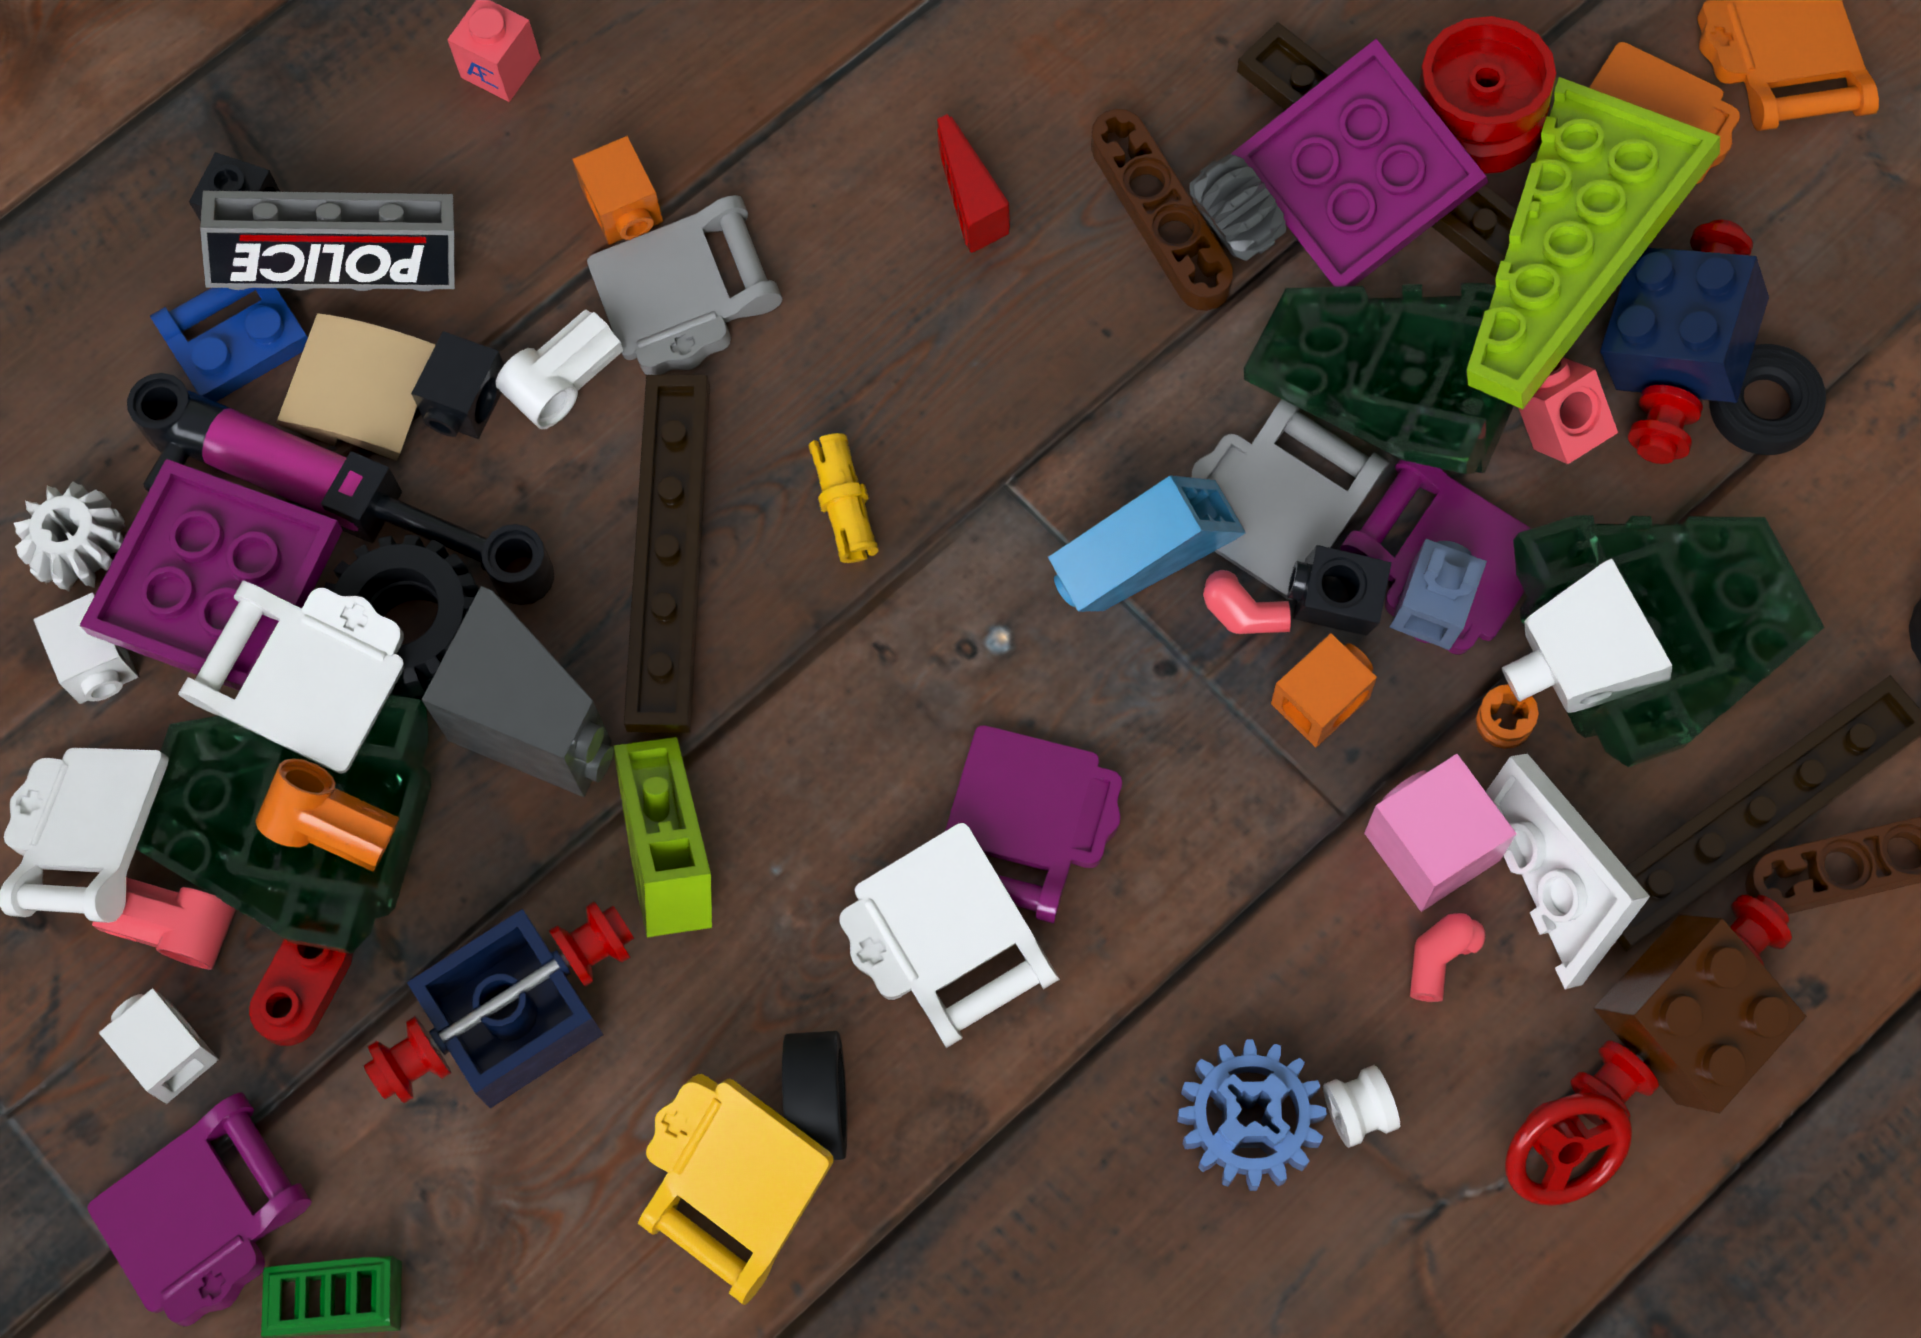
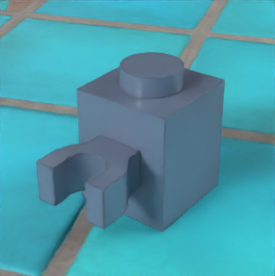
[1389,539,1487,650]

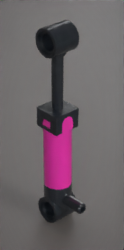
[127,373,554,605]

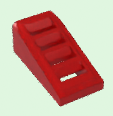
[937,114,1010,253]

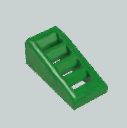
[261,1256,402,1338]

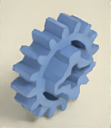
[1177,1039,1327,1191]

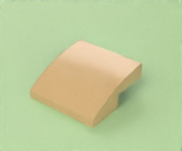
[276,313,436,461]

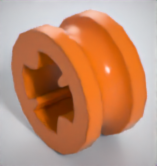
[1476,684,1539,749]

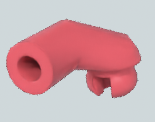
[1203,570,1291,634]
[1410,913,1485,1002]

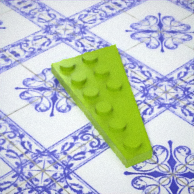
[1467,77,1720,409]

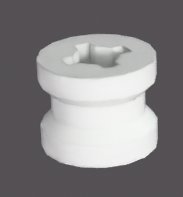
[1323,1065,1400,1148]

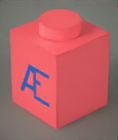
[447,0,541,102]

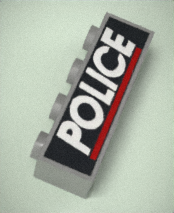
[200,191,455,291]

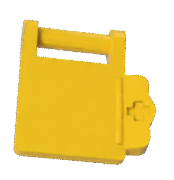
[638,1074,834,1305]

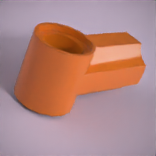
[255,759,399,872]

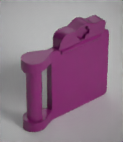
[1340,450,1553,655]
[945,725,1122,924]
[87,1092,312,1327]

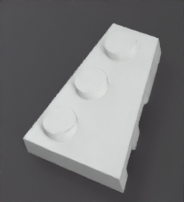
[1486,753,1650,989]

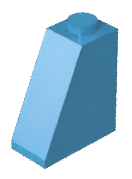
[1048,475,1246,612]

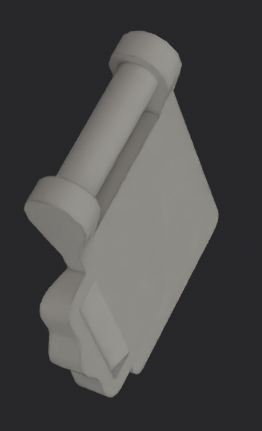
[587,195,782,375]
[1191,395,1390,600]

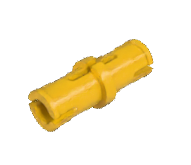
[808,433,879,563]

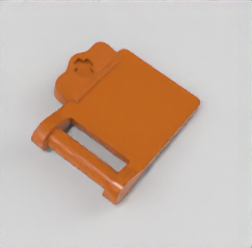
[1697,0,1879,131]
[1589,42,1740,184]

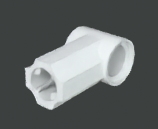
[496,309,623,429]

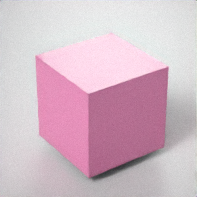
[1364,754,1517,912]

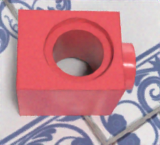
[1518,357,1618,464]

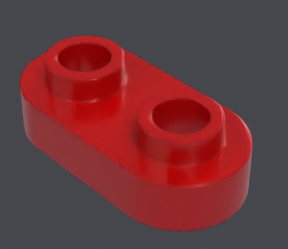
[249,917,353,1046]

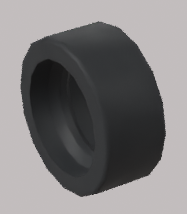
[782,1031,847,1160]

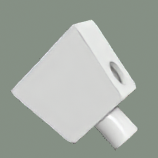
[1502,558,1672,713]

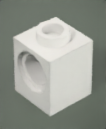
[33,592,139,704]
[99,988,219,1104]

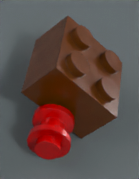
[1570,895,1807,1126]

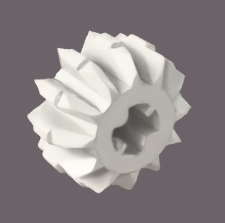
[14,481,126,592]

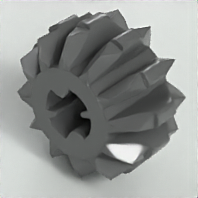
[1189,154,1286,261]

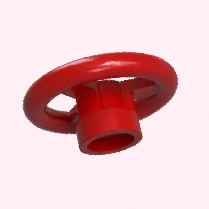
[1505,1093,1632,1206]

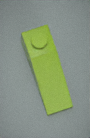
[614,737,712,938]

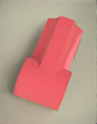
[92,877,237,970]

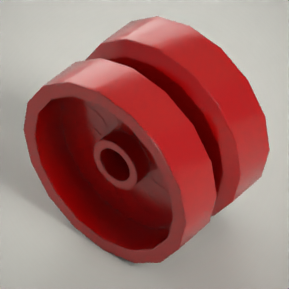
[1419,16,1557,174]

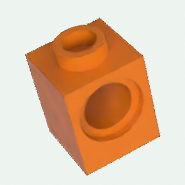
[572,136,663,245]
[1271,633,1377,748]

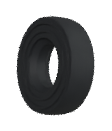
[1709,344,1826,455]

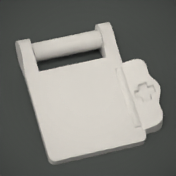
[178,580,405,774]
[0,748,169,923]
[840,823,1060,1048]

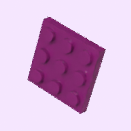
[1231,38,1488,296]
[79,459,343,691]

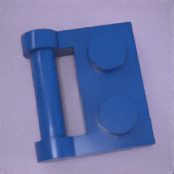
[150,288,308,402]

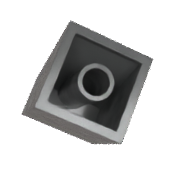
[422,586,614,797]

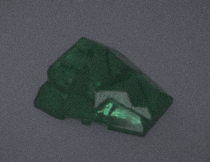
[1244,283,1514,474]
[1513,515,1825,767]
[136,695,431,954]

